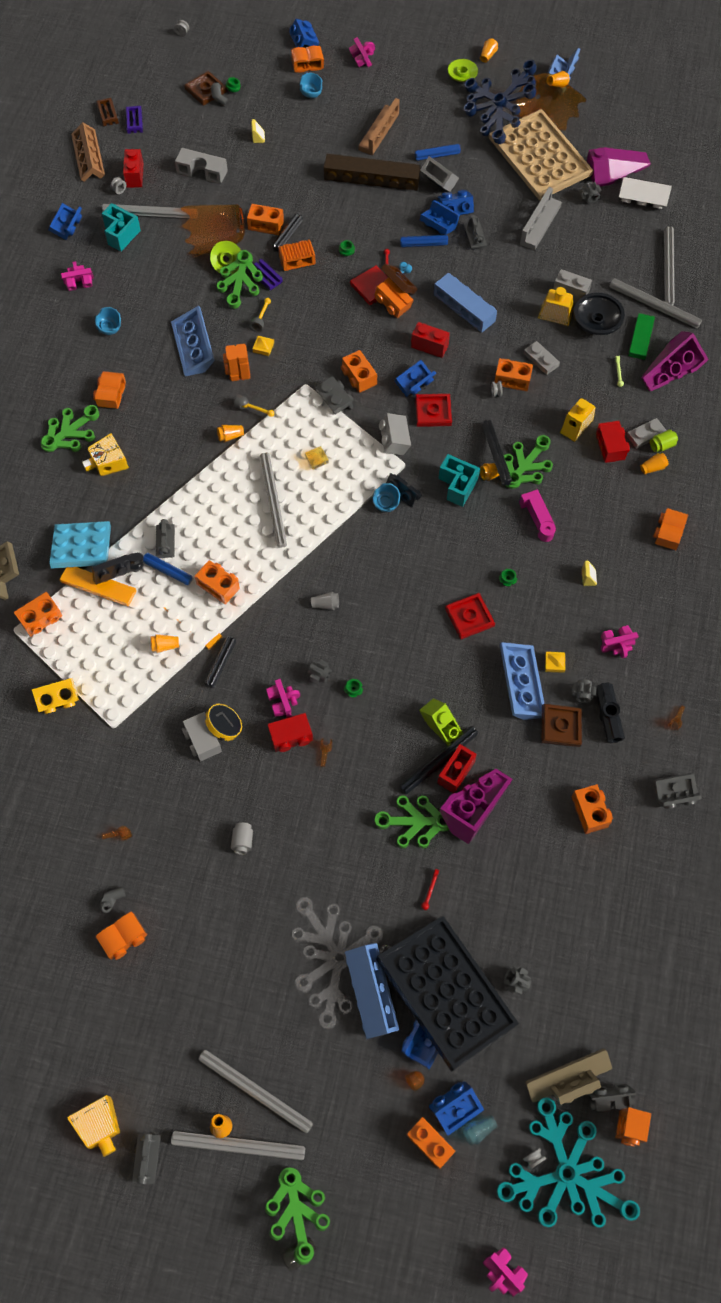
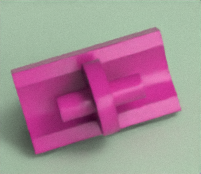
[349,37,375,68]
[61,261,94,291]
[601,625,639,658]
[266,679,300,718]
[483,1248,528,1297]

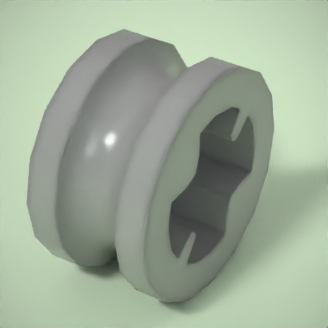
[174,20,189,37]
[110,177,127,194]
[491,381,503,397]
[523,1148,546,1169]

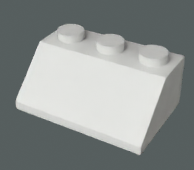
[619,177,672,209]

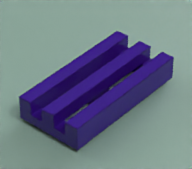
[126,106,143,134]
[249,259,283,290]

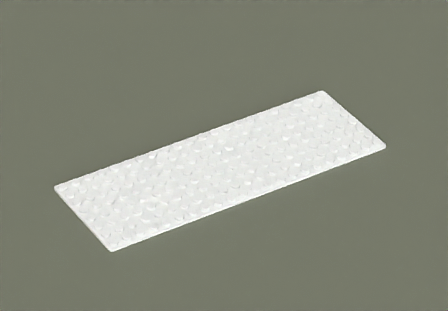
[14,384,405,728]

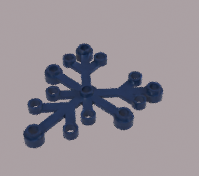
[464,60,537,144]

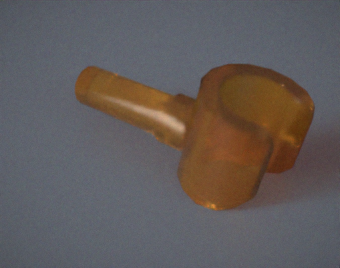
[669,706,685,730]
[320,738,332,767]
[102,826,132,840]

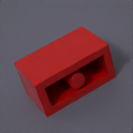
[123,149,144,188]
[411,322,450,358]
[596,421,630,463]
[268,713,313,752]
[437,744,477,793]

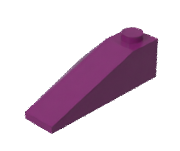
[586,147,651,187]
[641,331,709,391]
[439,769,513,844]

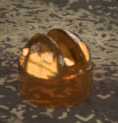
[405,1071,424,1092]

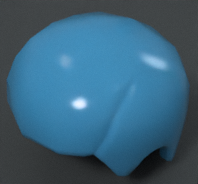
[300,72,323,98]
[95,307,121,335]
[373,483,400,512]

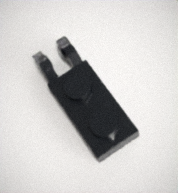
[92,552,144,584]

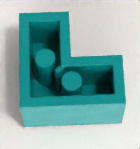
[102,203,141,252]
[439,454,480,507]

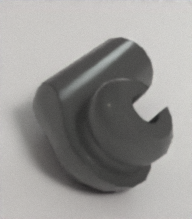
[211,82,228,106]
[99,886,126,913]

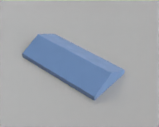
[171,306,215,376]
[500,642,545,720]

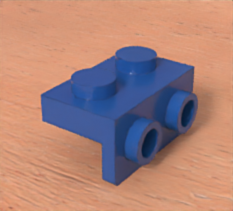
[289,19,319,48]
[438,190,474,215]
[420,200,460,235]
[48,203,83,240]
[394,360,436,397]
[402,1020,438,1069]

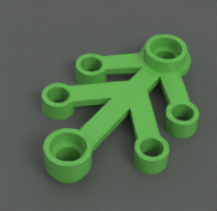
[217,250,263,309]
[41,405,99,452]
[504,435,553,489]
[375,795,449,849]
[265,1167,330,1265]

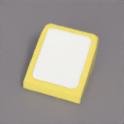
[251,119,265,143]
[582,561,597,586]

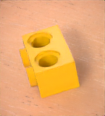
[32,678,79,714]

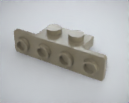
[0,542,19,600]
[526,1048,612,1105]

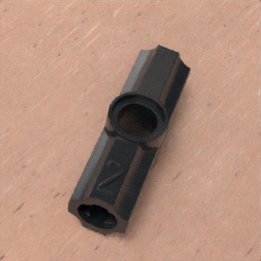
[596,682,625,743]

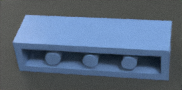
[434,273,497,333]
[345,943,399,1039]

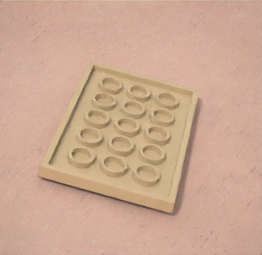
[489,109,594,201]

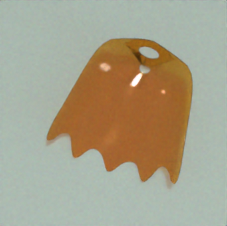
[516,73,586,131]
[181,204,245,258]

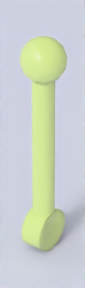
[615,356,624,387]

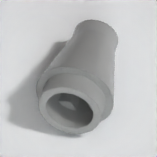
[311,592,339,610]

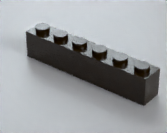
[324,154,421,191]

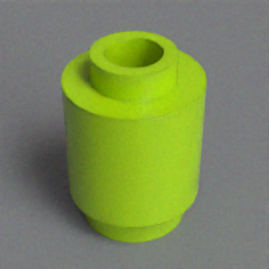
[650,429,678,452]

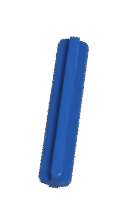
[415,144,461,161]
[400,235,448,247]
[143,553,193,585]

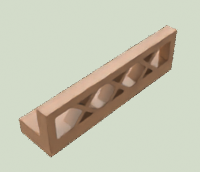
[359,98,400,155]
[71,122,105,182]

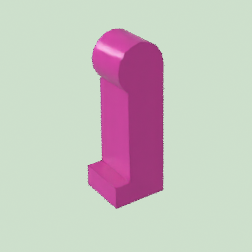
[519,489,556,542]

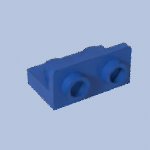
[429,1081,484,1136]

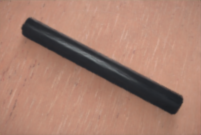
[482,420,512,486]
[400,726,478,794]

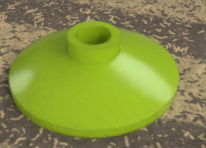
[448,59,478,82]
[210,241,241,275]

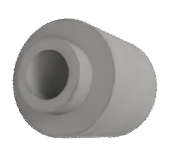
[231,823,253,855]

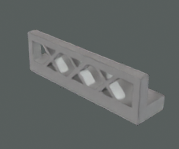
[520,187,562,250]

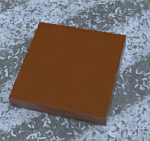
[184,71,227,106]
[381,264,418,294]
[542,704,582,747]

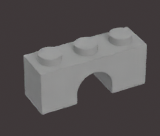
[175,148,228,184]

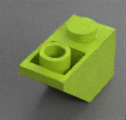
[419,698,463,745]

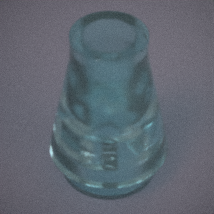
[462,1115,497,1146]

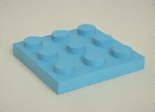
[50,521,111,568]

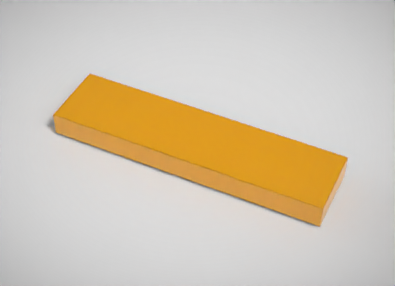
[60,567,136,607]

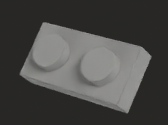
[523,341,560,375]
[627,418,666,449]

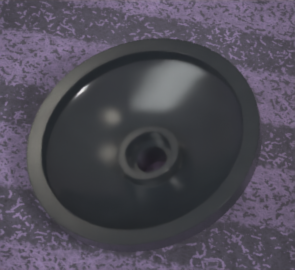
[573,293,625,335]

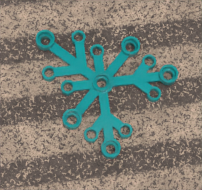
[497,1097,640,1228]

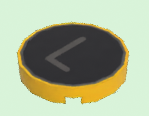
[205,704,242,741]

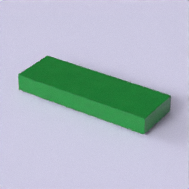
[628,313,655,360]

